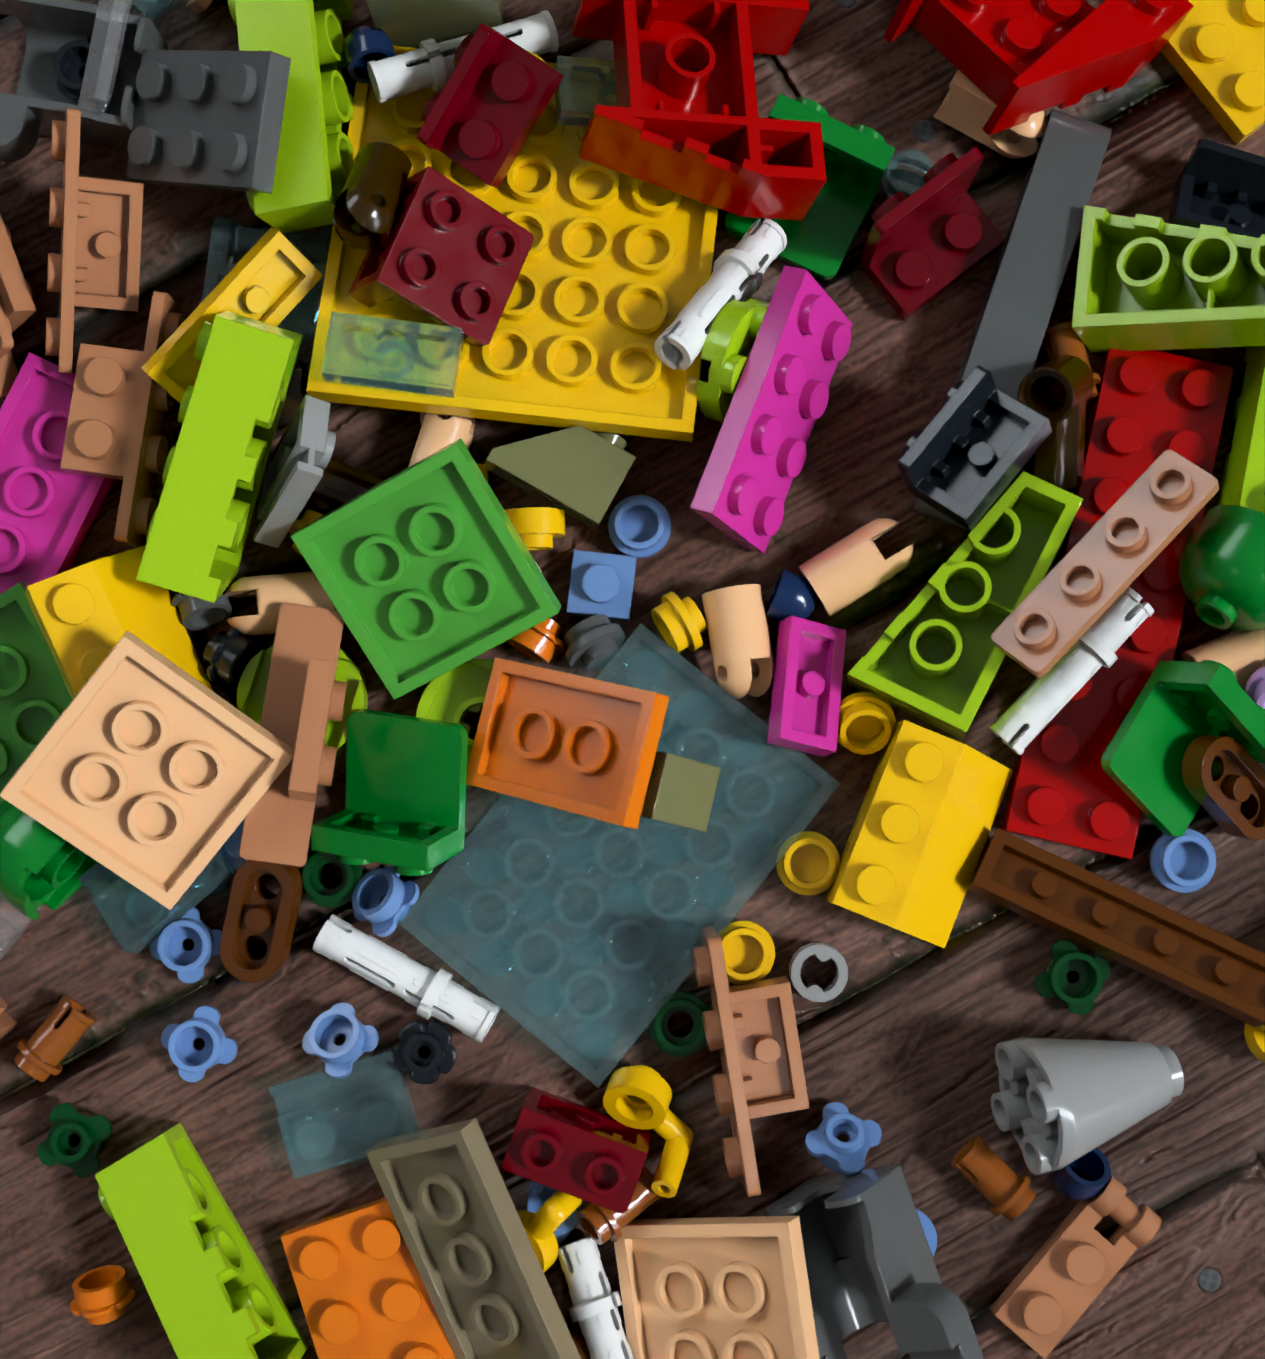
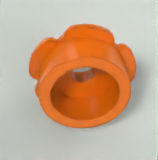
[506,618,565,665]
[69,1265,135,1325]

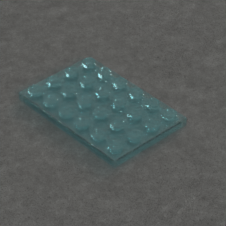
[398,623,841,1088]

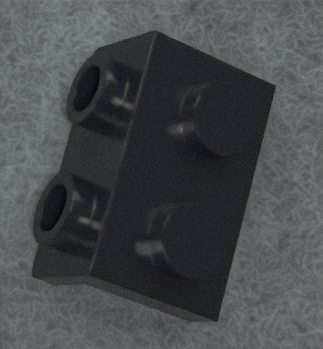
[1168,139,1265,238]
[898,365,1052,531]

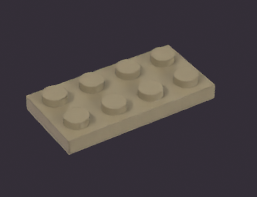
[366,1118,581,1359]

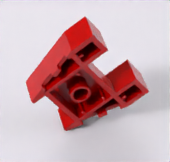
[572,0,827,221]
[883,0,1194,135]

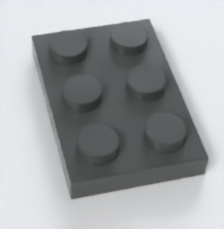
[126,50,291,194]

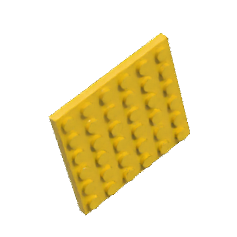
[306,46,718,442]

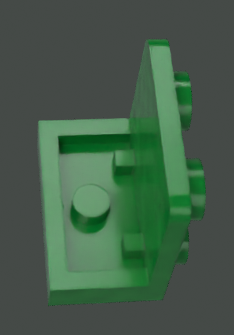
[724,93,895,280]
[1101,660,1265,837]
[311,709,468,876]

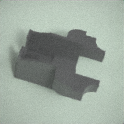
[0,0,169,163]
[765,1164,984,1359]

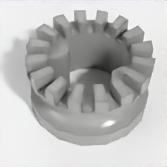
[788,942,848,1002]

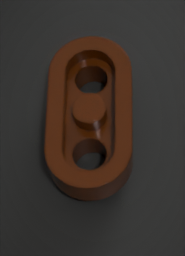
[1181,735,1265,840]
[220,861,303,983]

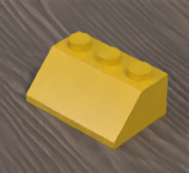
[24,545,213,700]
[824,720,1013,949]

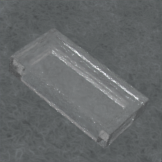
[78,0,132,115]

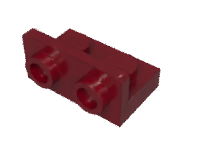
[416,23,564,188]
[502,1087,651,1213]

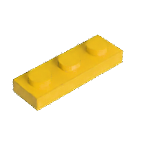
[141,227,323,404]

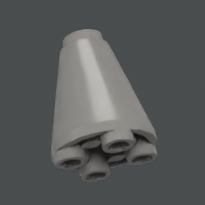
[991,1037,1184,1175]

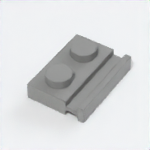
[253,395,336,548]

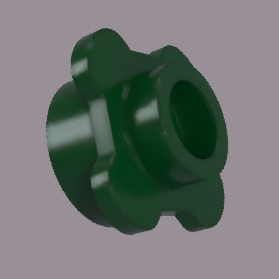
[1034,939,1111,1015]
[37,1102,112,1178]

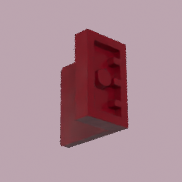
[858,147,1005,321]
[348,166,534,347]

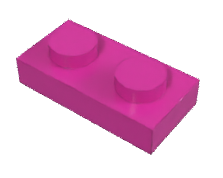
[767,615,847,757]

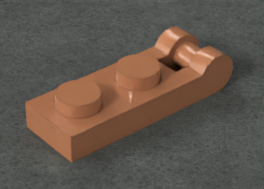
[990,1175,1162,1359]

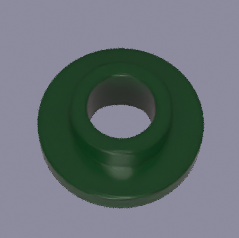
[299,850,364,908]
[648,991,709,1057]

